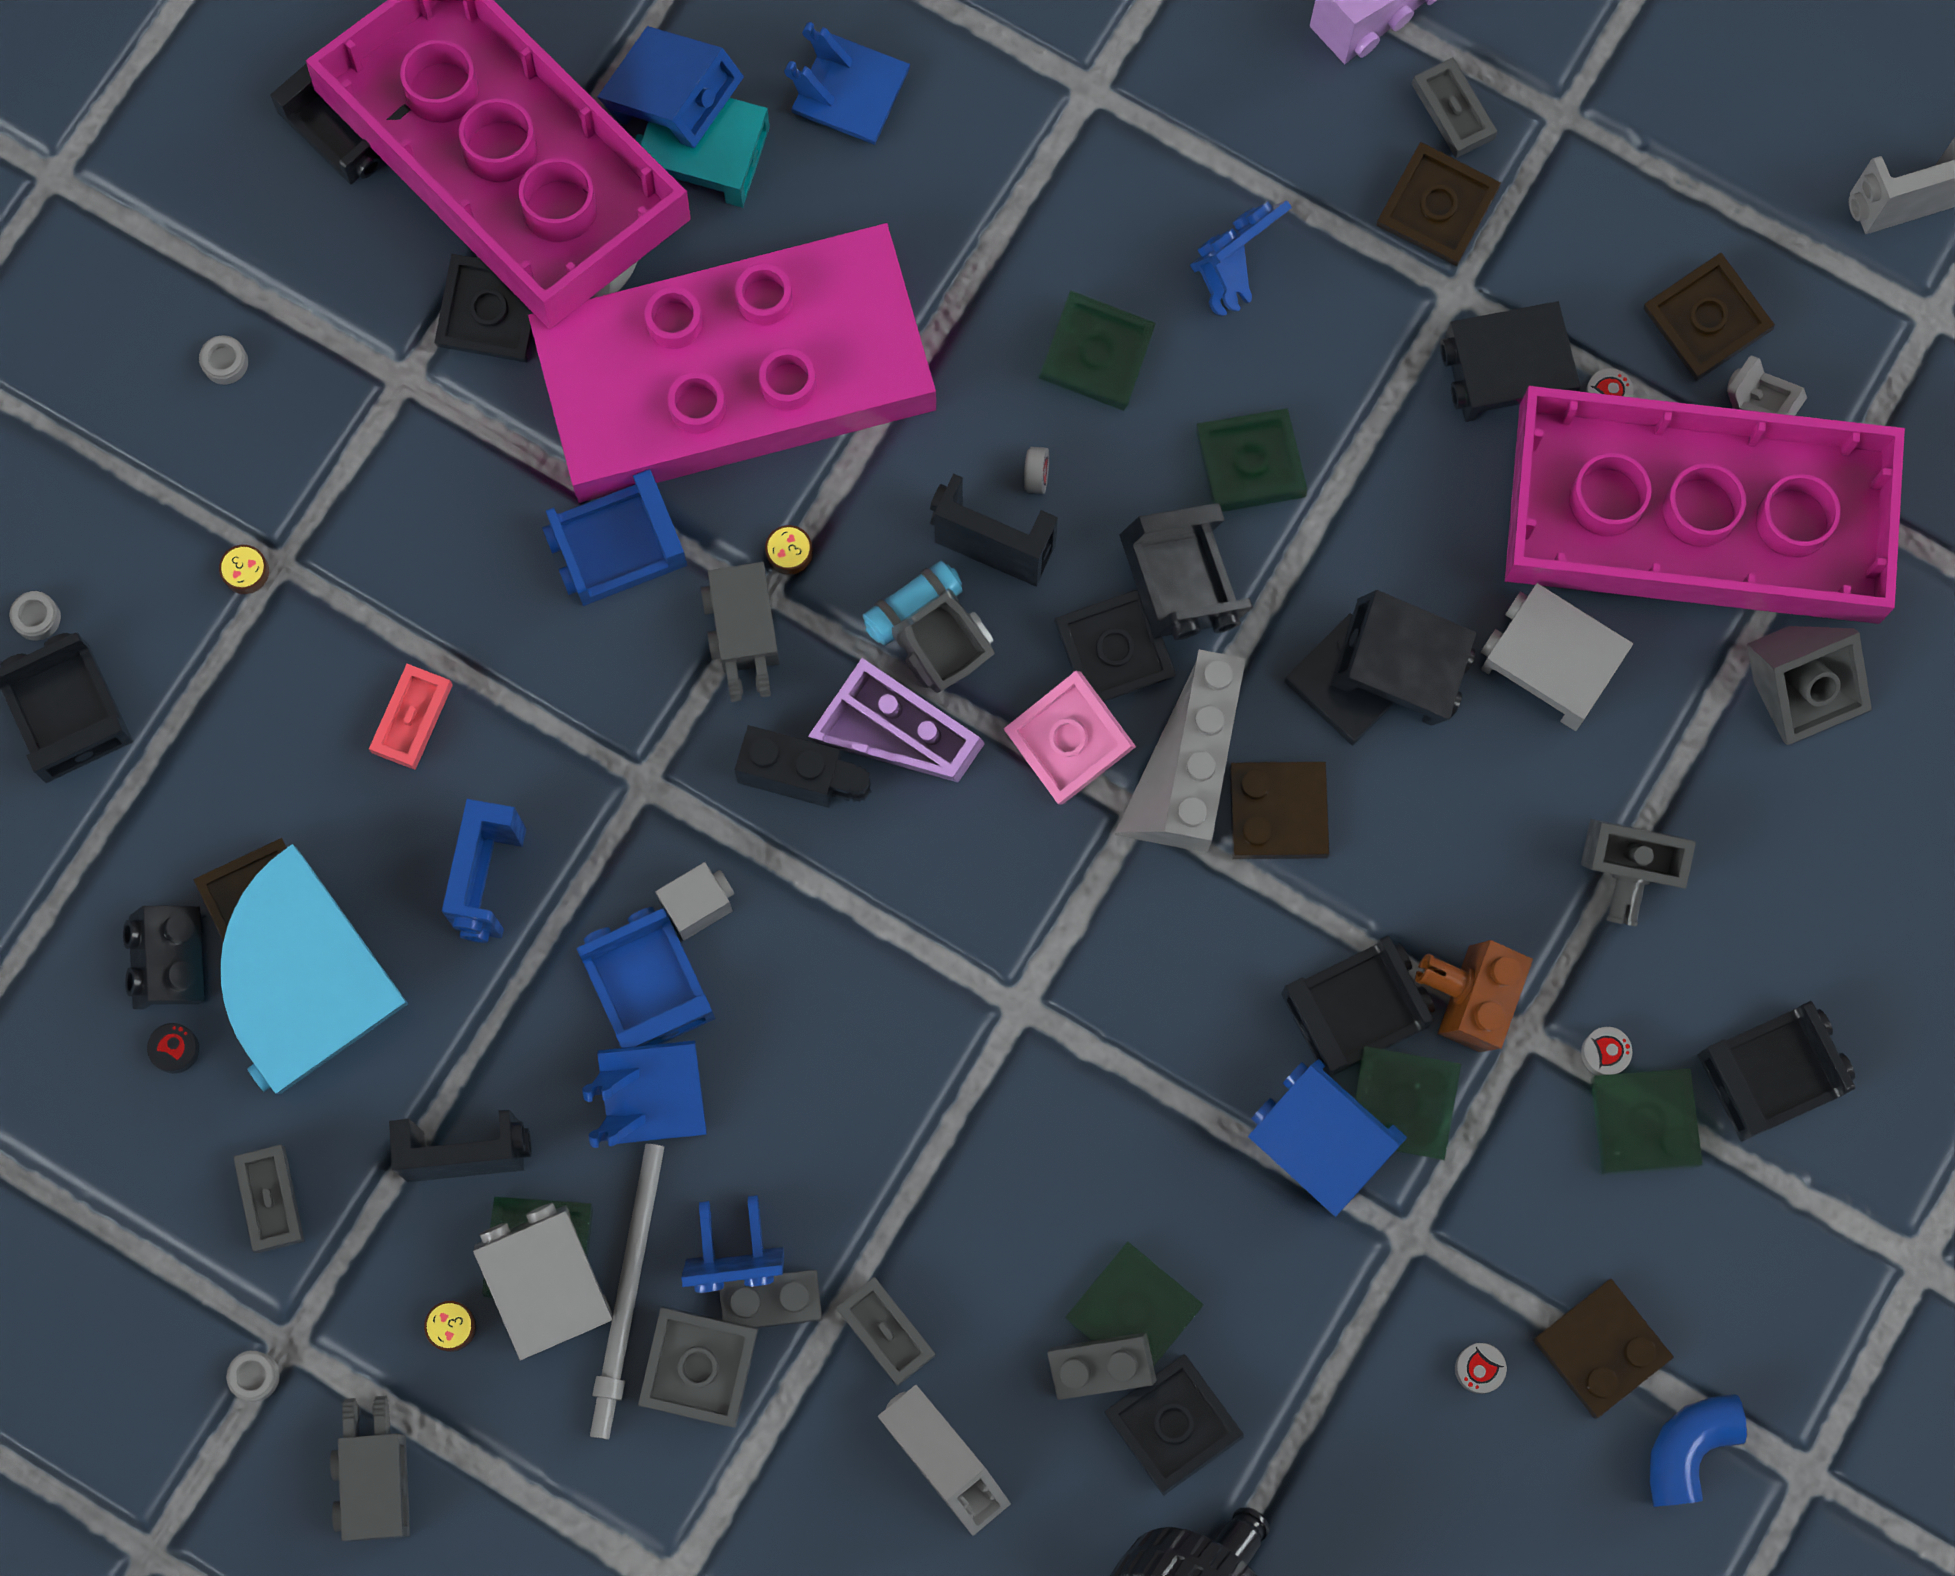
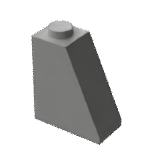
[878,1385,1011,1536]

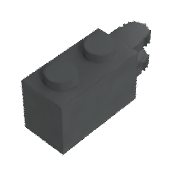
[701,562,780,702]
[330,1395,410,1542]

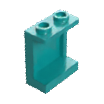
[635,98,770,208]

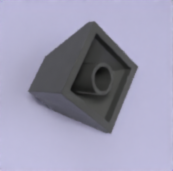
[1747,626,1872,745]

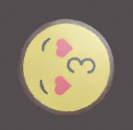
[765,525,813,575]
[219,545,269,594]
[424,1301,476,1352]

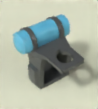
[863,560,995,693]

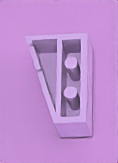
[1310,0,1437,64]
[808,658,985,782]

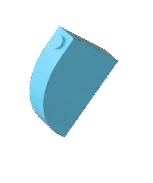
[221,844,408,1094]

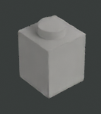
[655,862,735,941]

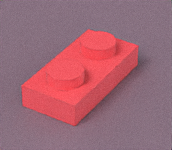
[369,664,453,770]

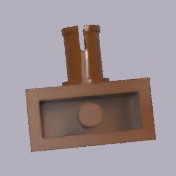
[1415,940,1533,1052]

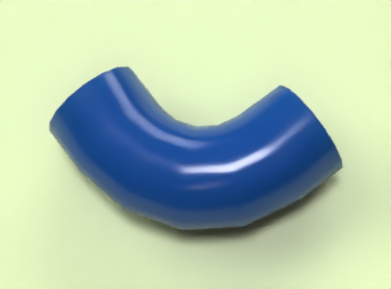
[1650,1394,1747,1507]

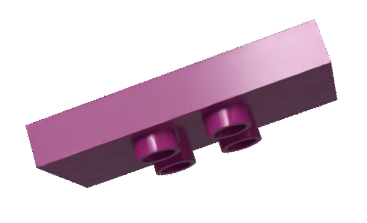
[305,0,691,329]
[528,223,936,503]
[1505,386,1905,624]

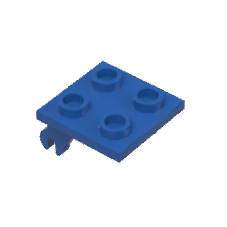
[784,22,910,145]
[1190,200,1292,316]
[582,1040,707,1148]
[681,1195,784,1293]

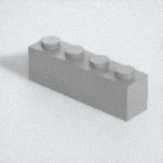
[1115,649,1246,853]

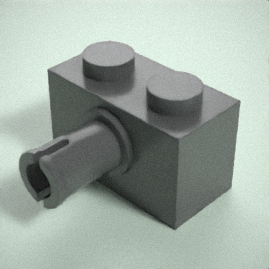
[1581,819,1696,927]

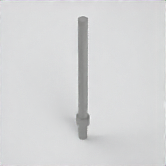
[590,1144,665,1440]

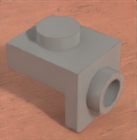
[1727,355,1807,416]

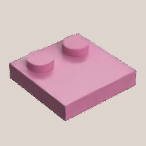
[1004,671,1136,804]

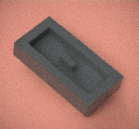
[1412,57,1498,158]
[233,1144,305,1254]
[720,1270,823,1328]
[836,1277,936,1387]
[1047,1332,1157,1400]

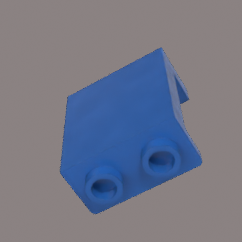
[597,26,744,148]
[542,469,688,606]
[442,799,526,943]
[576,907,716,1048]
[1248,1059,1408,1217]

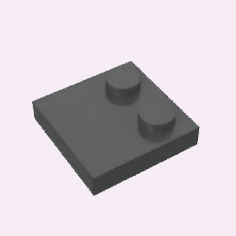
[638,1306,759,1428]

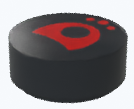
[147,1023,199,1074]

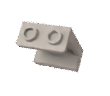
[1849,137,1955,234]
[1480,583,1634,731]
[473,1202,613,1360]

